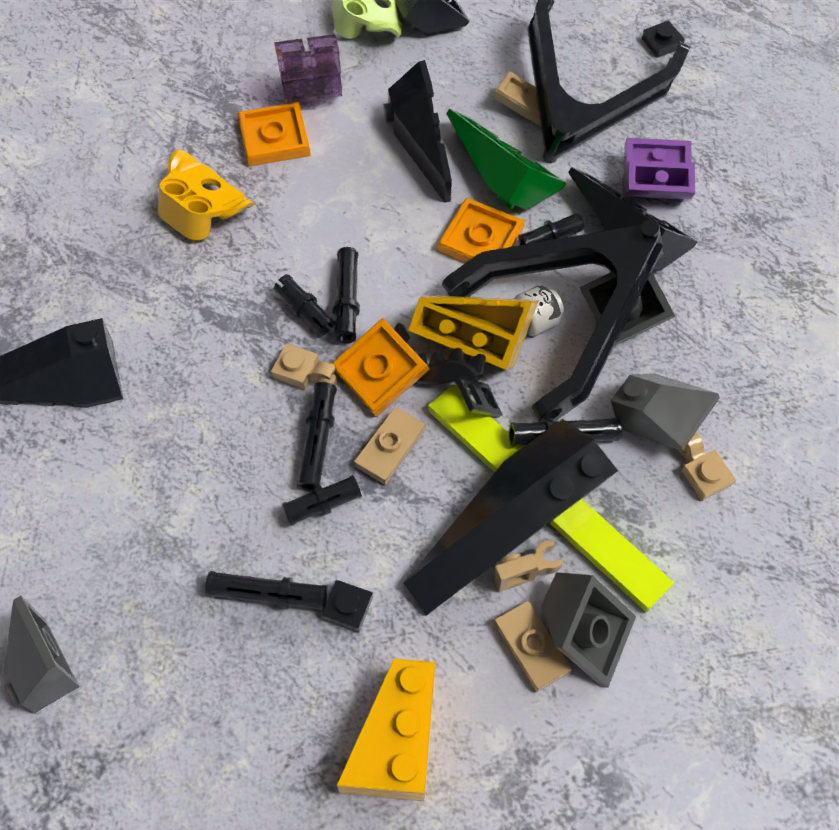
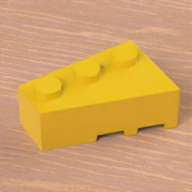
[408,295,539,370]
[337,658,436,801]

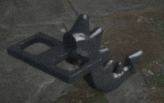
[394,323,503,418]

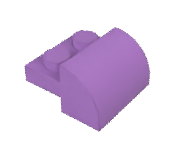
[622,138,695,200]

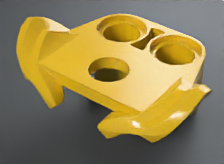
[157,149,254,240]

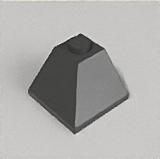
[579,272,675,346]
[610,373,720,451]
[541,572,636,688]
[4,596,80,713]

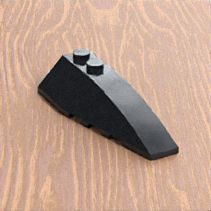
[403,419,618,616]

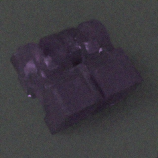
[274,34,342,104]

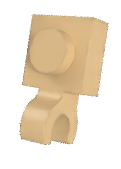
[271,343,338,390]
[679,432,736,501]
[493,540,563,592]

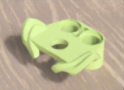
[332,0,402,39]

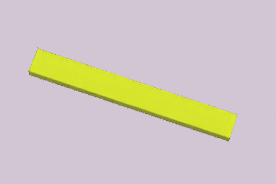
[428,384,674,613]

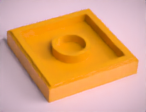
[237,102,311,167]
[437,197,525,263]
[331,317,430,417]

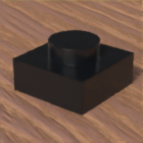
[642,20,685,58]
[321,579,373,633]

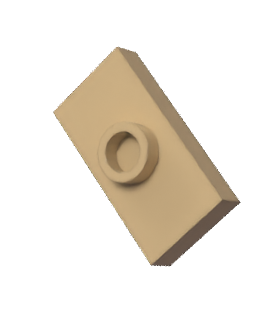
[493,71,541,127]
[354,407,426,485]
[494,601,572,692]

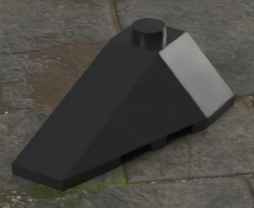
[397,0,470,34]
[383,60,452,203]
[568,167,697,271]
[0,318,123,408]

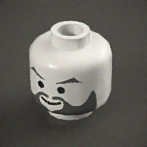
[514,285,564,336]

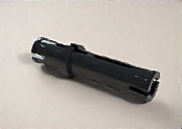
[332,247,360,344]
[296,382,337,492]
[509,418,622,446]
[205,571,327,611]

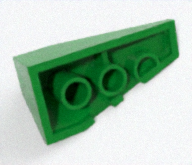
[446,109,566,210]

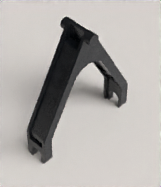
[527,0,691,163]
[442,219,664,422]

